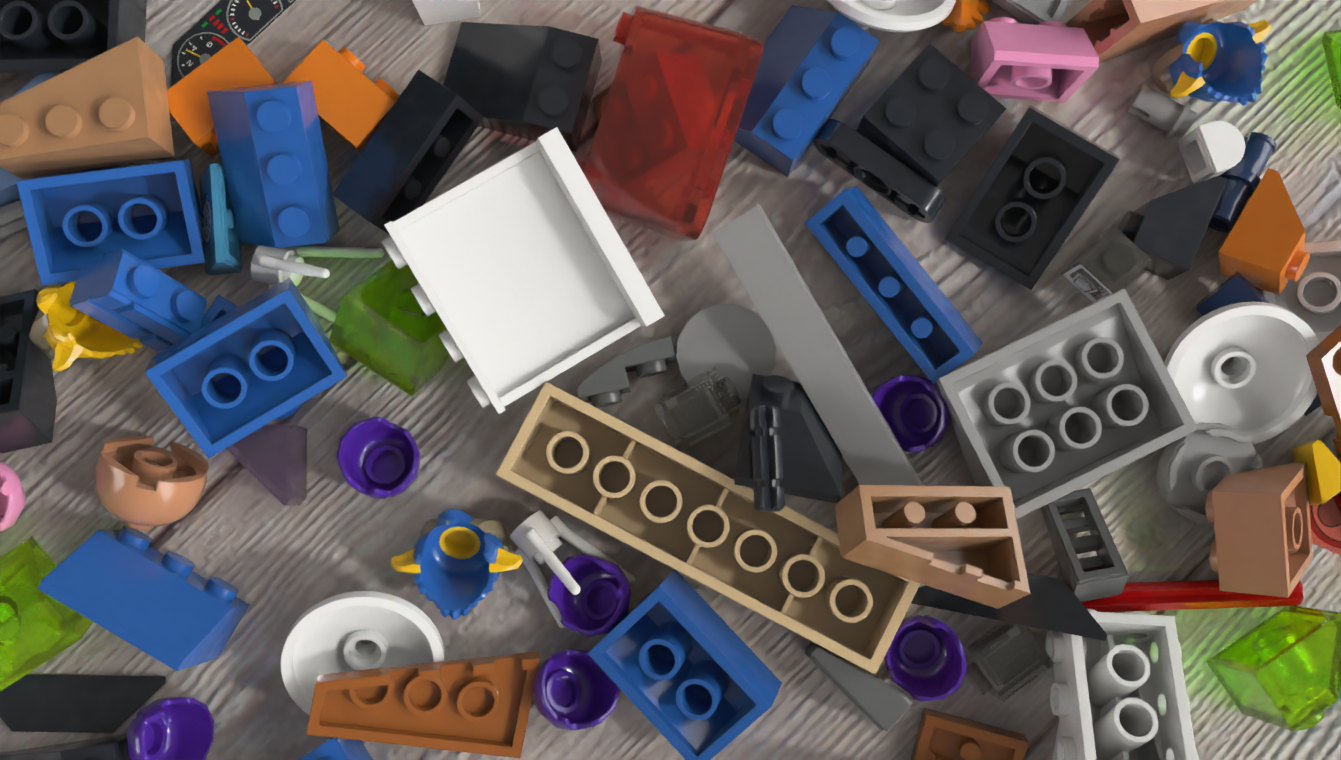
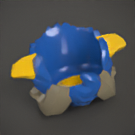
[1152,18,1272,106]
[391,508,523,620]

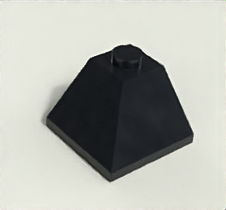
[734,374,842,504]

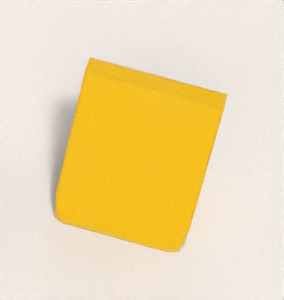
[1292,440,1341,506]

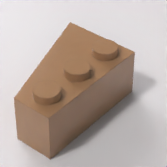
[0,36,174,179]
[835,485,1030,609]

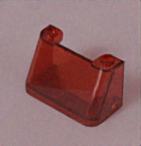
[576,5,764,241]

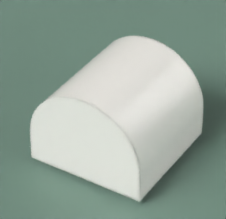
[1178,121,1245,184]

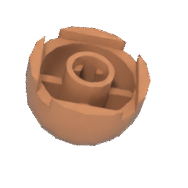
[95,436,209,530]

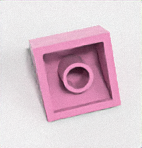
[969,17,1099,103]

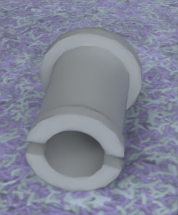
[1126,83,1197,139]

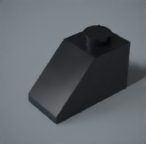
[1114,176,1228,280]

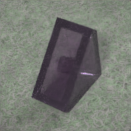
[226,424,307,506]

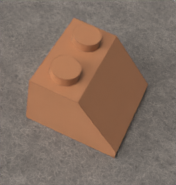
[1205,462,1313,598]

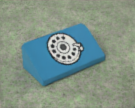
[200,163,243,275]

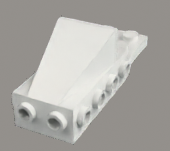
[1045,609,1199,760]

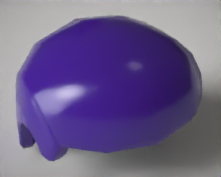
[871,375,951,453]
[336,417,421,499]
[547,553,631,637]
[884,615,967,701]
[533,649,620,730]
[127,697,214,760]

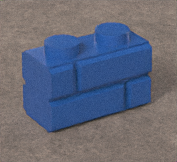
[70,248,207,352]

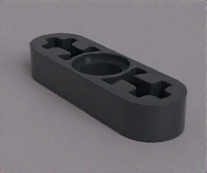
[813,119,946,223]

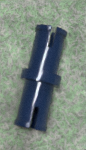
[1208,132,1277,232]

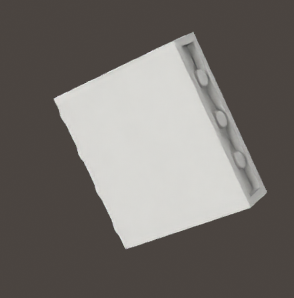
[382,127,665,414]

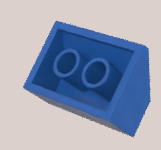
[715,5,880,177]
[207,80,340,248]
[16,159,206,285]
[144,278,347,459]
[37,526,250,671]
[587,569,782,760]

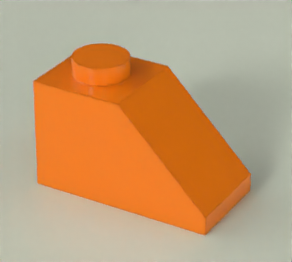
[1218,168,1310,296]

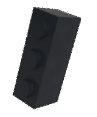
[332,69,484,235]

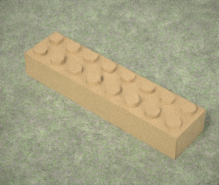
[496,381,920,675]

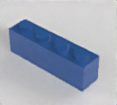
[805,186,983,384]

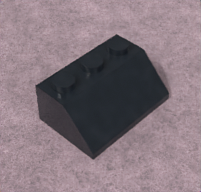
[0,0,147,73]

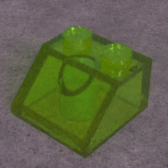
[329,260,450,397]
[0,536,93,691]
[1206,606,1341,732]

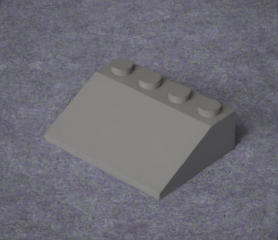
[937,288,1199,519]

